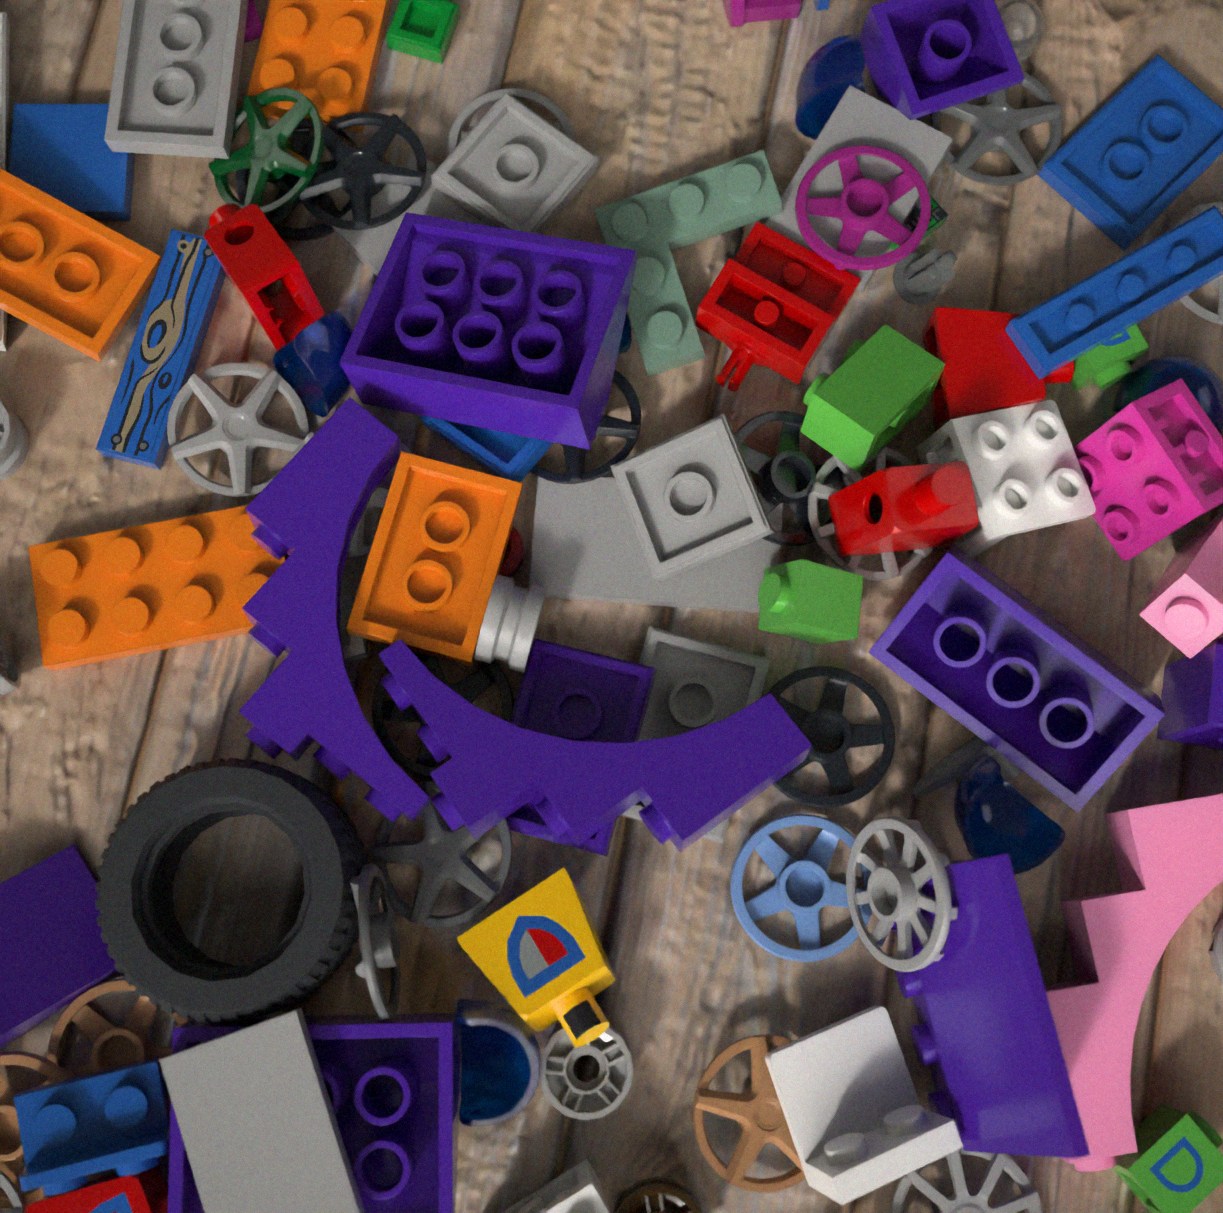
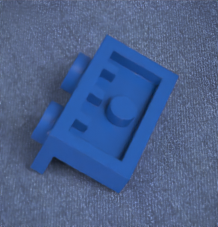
[14,1057,170,1195]

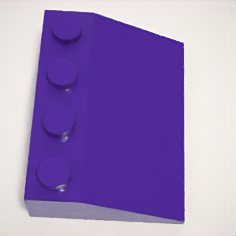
[339,212,638,450]
[890,853,1090,1159]
[168,1013,461,1213]

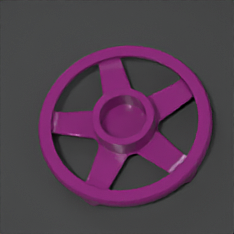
[794,145,931,271]

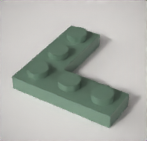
[594,150,782,377]

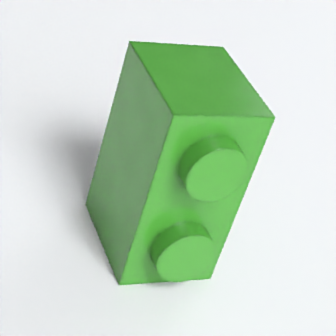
[800,324,945,473]

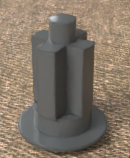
[893,247,958,305]

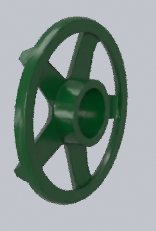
[209,88,324,215]

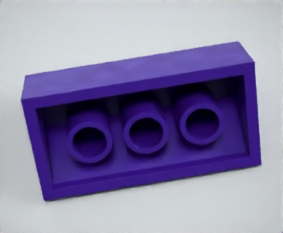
[868,542,1165,812]

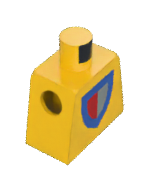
[456,867,615,1047]

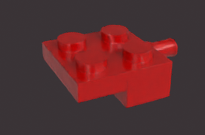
[695,221,861,392]

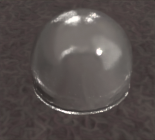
[996,0,1044,61]

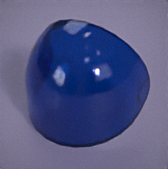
[795,33,866,140]
[272,308,353,417]
[1113,354,1223,435]
[954,754,1066,875]
[456,998,542,1127]

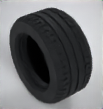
[95,758,368,1023]

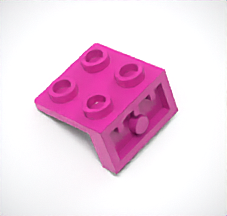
[1073,378,1223,561]

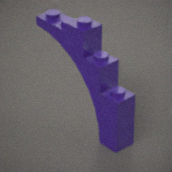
[239,397,430,823]
[379,639,812,853]

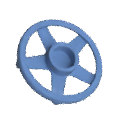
[730,814,873,962]

